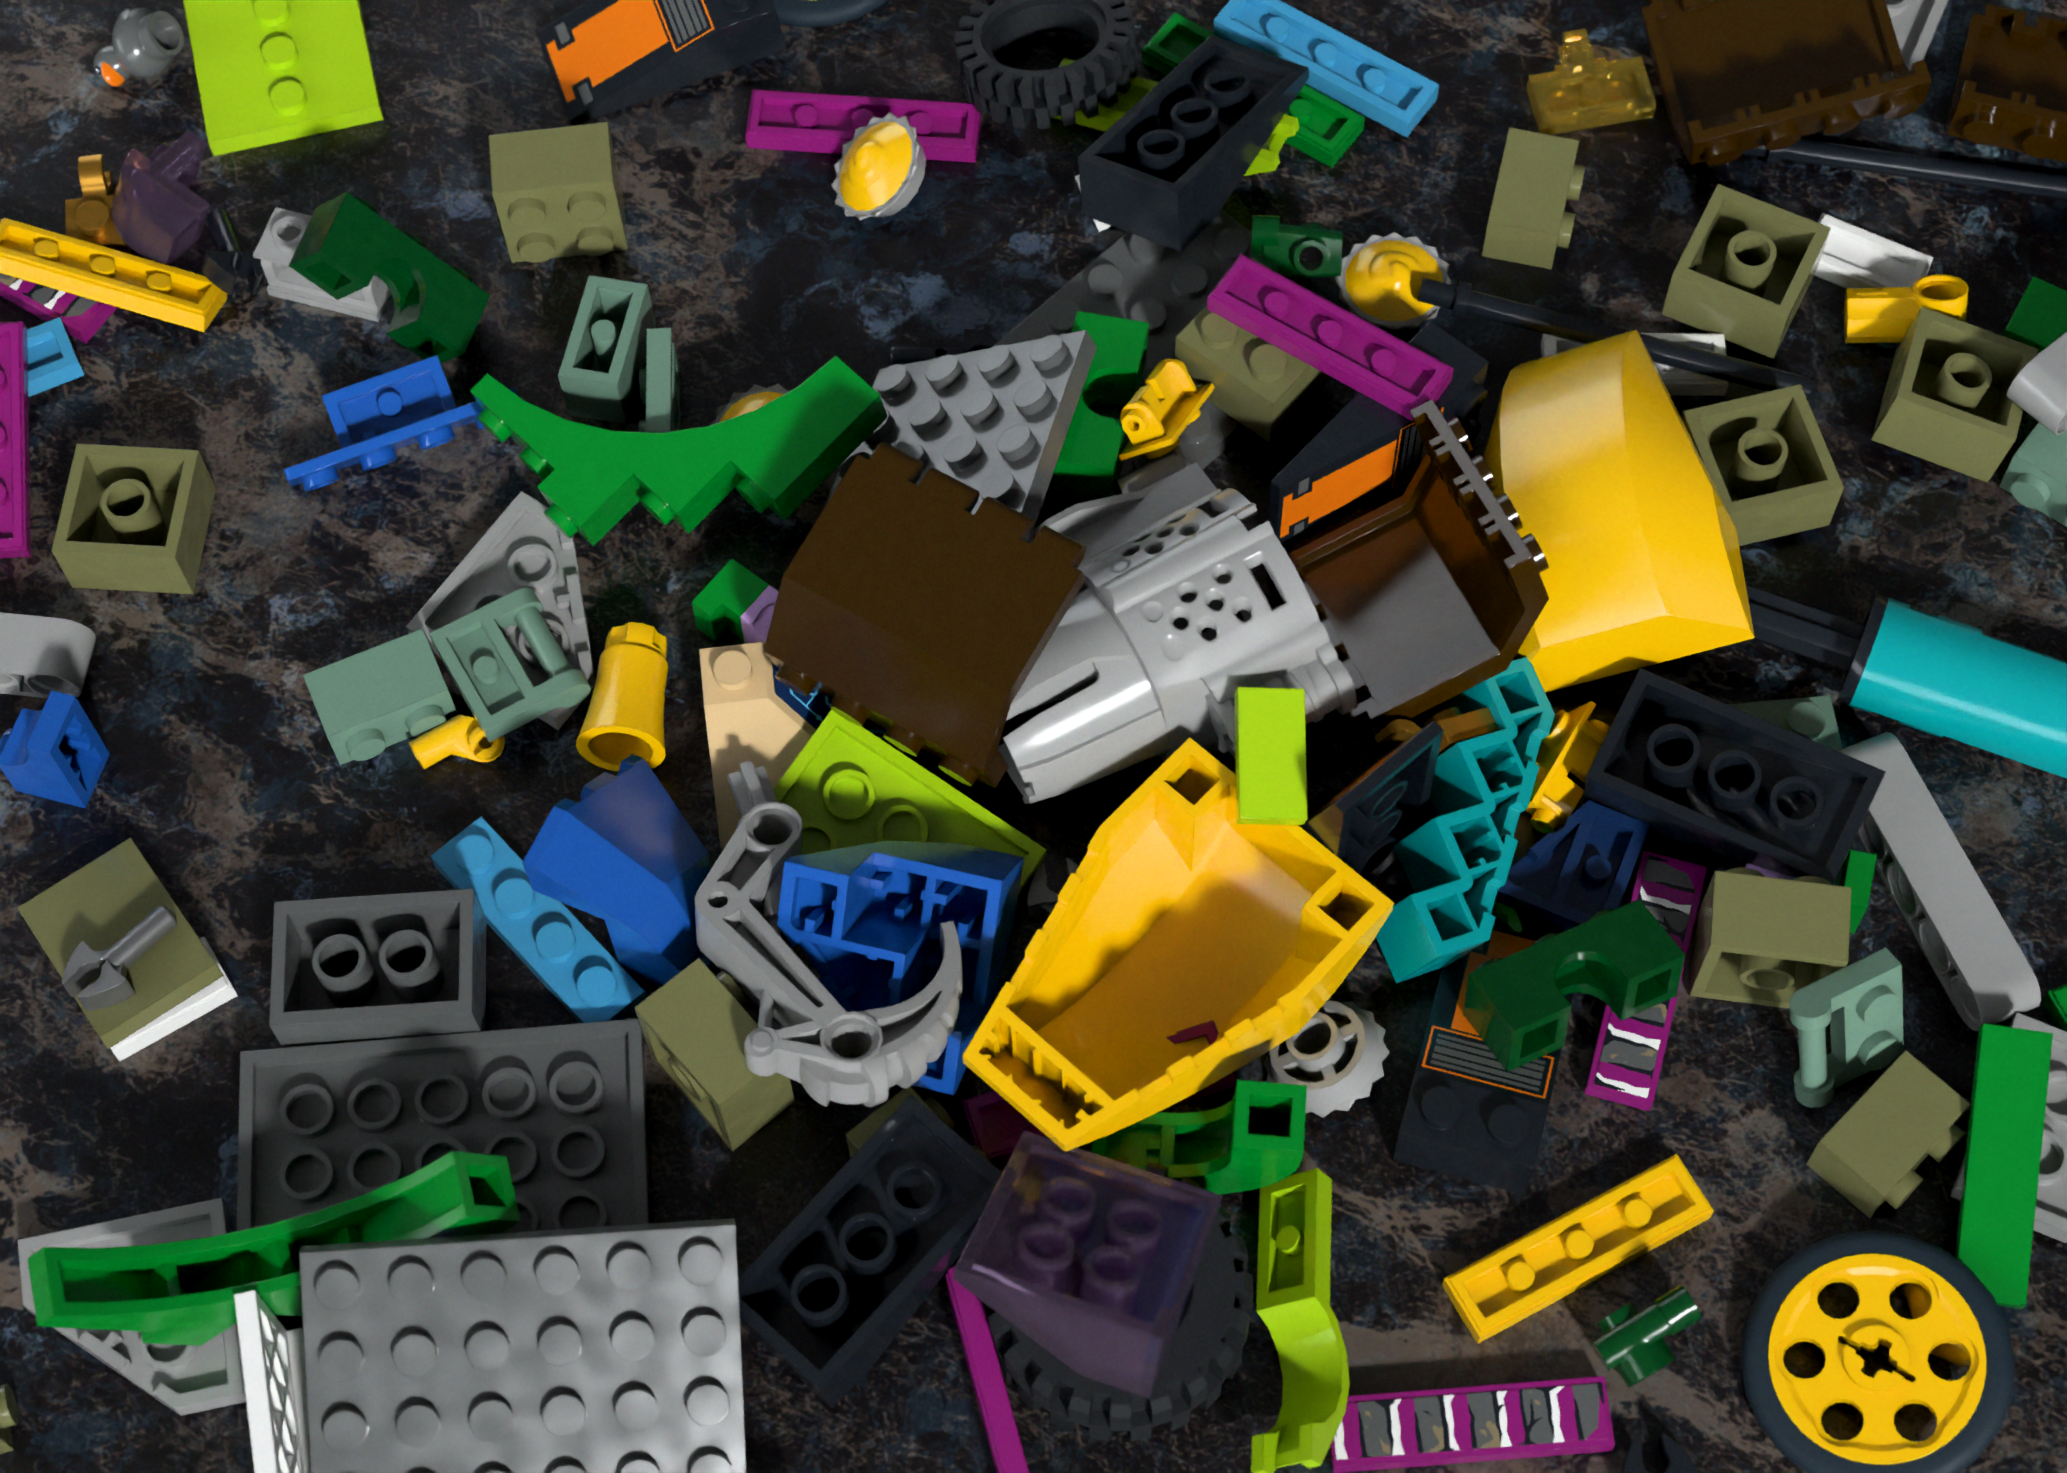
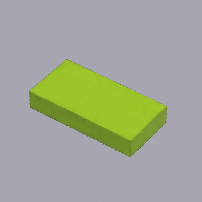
[1234,687,1307,825]

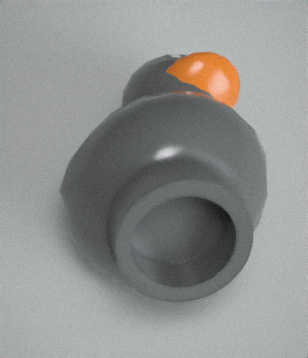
[93,7,184,87]

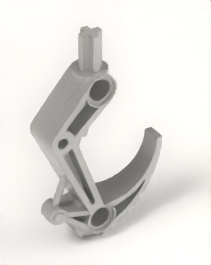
[694,761,963,1107]

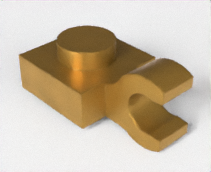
[65,154,131,254]
[1375,707,1499,756]

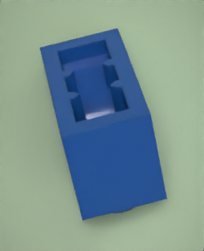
[0,690,110,809]

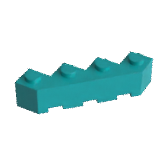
[1376,657,1555,983]

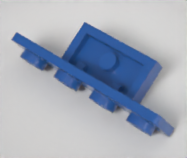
[283,355,519,492]

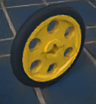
[1740,1230,2015,1473]

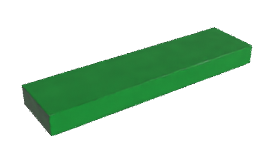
[1142,12,1365,168]
[1955,1023,2053,1309]

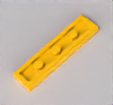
[0,218,227,332]
[1442,1154,1714,1344]

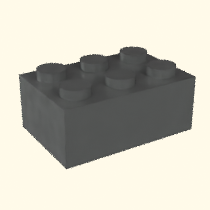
[269,889,486,1048]

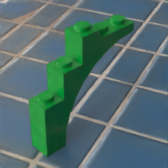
[470,356,888,547]
[27,1151,521,1346]

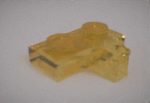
[1526,28,1656,135]

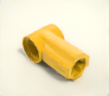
[1844,274,1969,343]

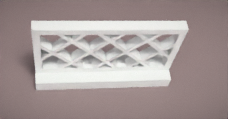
[234,1290,311,1473]

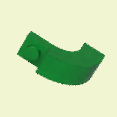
[1090,1080,1307,1196]

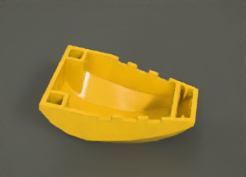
[1483,329,1755,693]
[962,737,1394,1152]

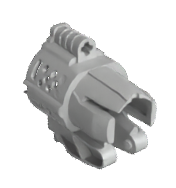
[998,446,1358,804]

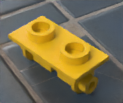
[1119,359,1215,461]
[1526,701,1610,834]

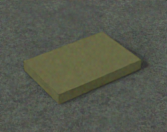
[17,837,224,1049]

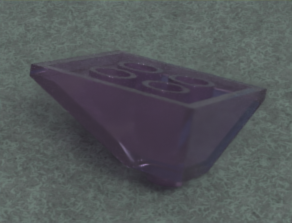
[953,1131,1223,1399]

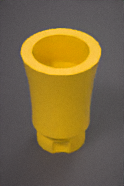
[576,622,669,771]

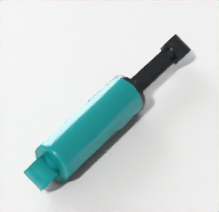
[1746,583,2067,779]

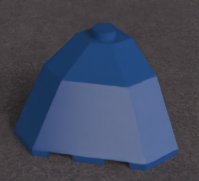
[522,754,718,987]
[777,841,1024,1095]

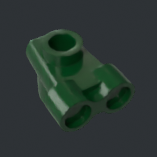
[1251,215,1343,279]
[1592,1284,1702,1388]

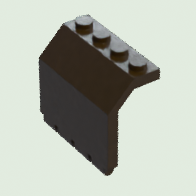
[1640,0,1931,166]
[1944,3,2067,163]
[1266,399,1549,735]
[764,442,1086,788]

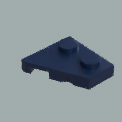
[1495,800,1650,930]

